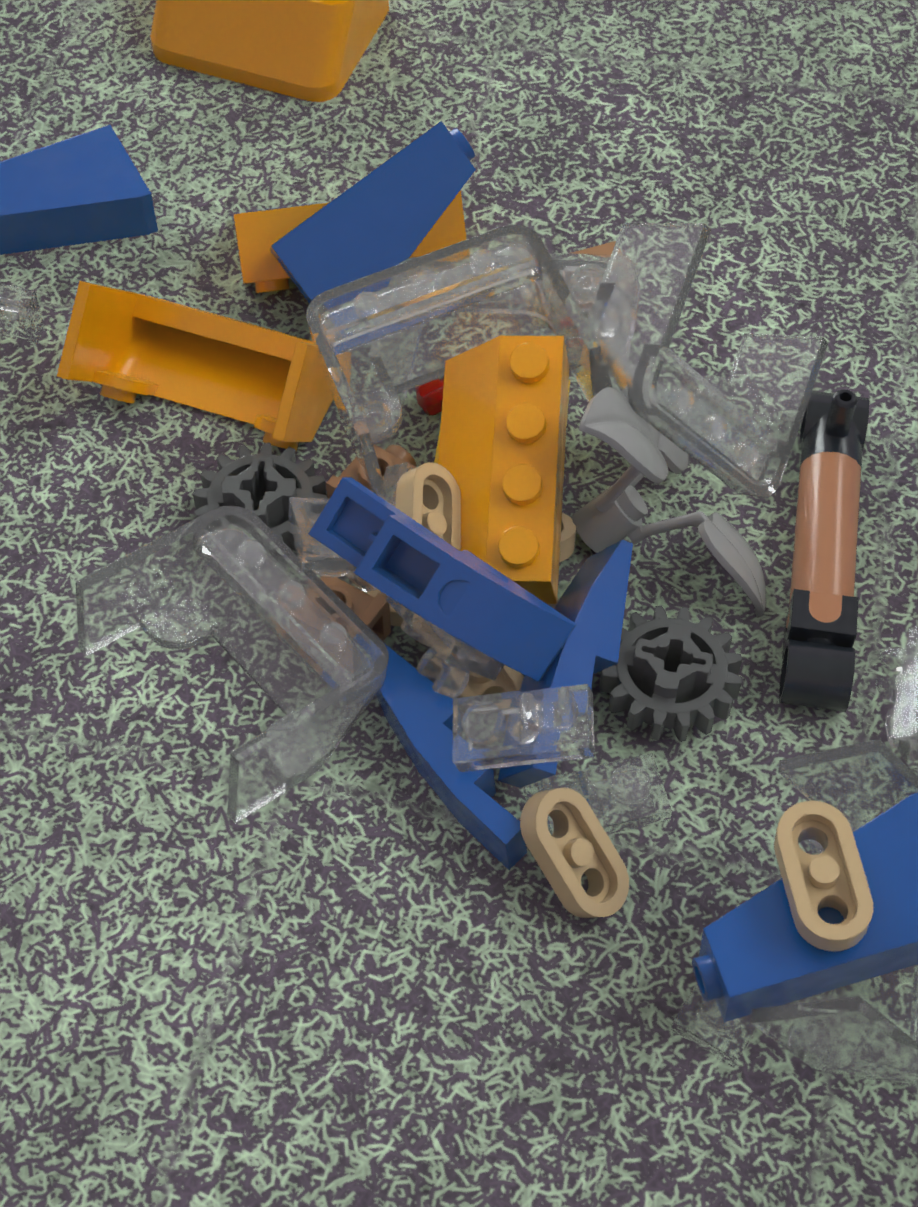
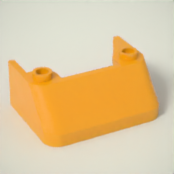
[150,0,389,102]
[57,281,352,451]

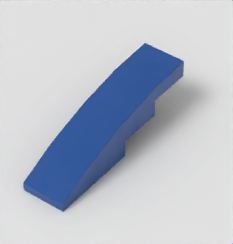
[497,540,633,788]
[357,629,527,870]

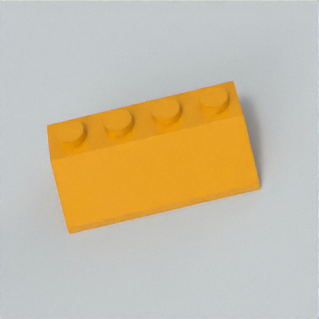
[233,190,468,293]
[438,335,569,604]

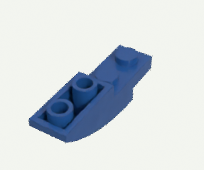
[309,477,577,681]

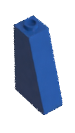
[270,121,476,344]
[0,125,158,255]
[692,793,918,1022]

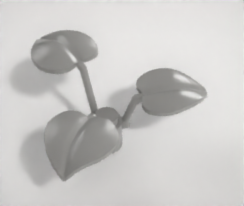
[572,386,766,618]

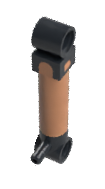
[779,389,869,712]

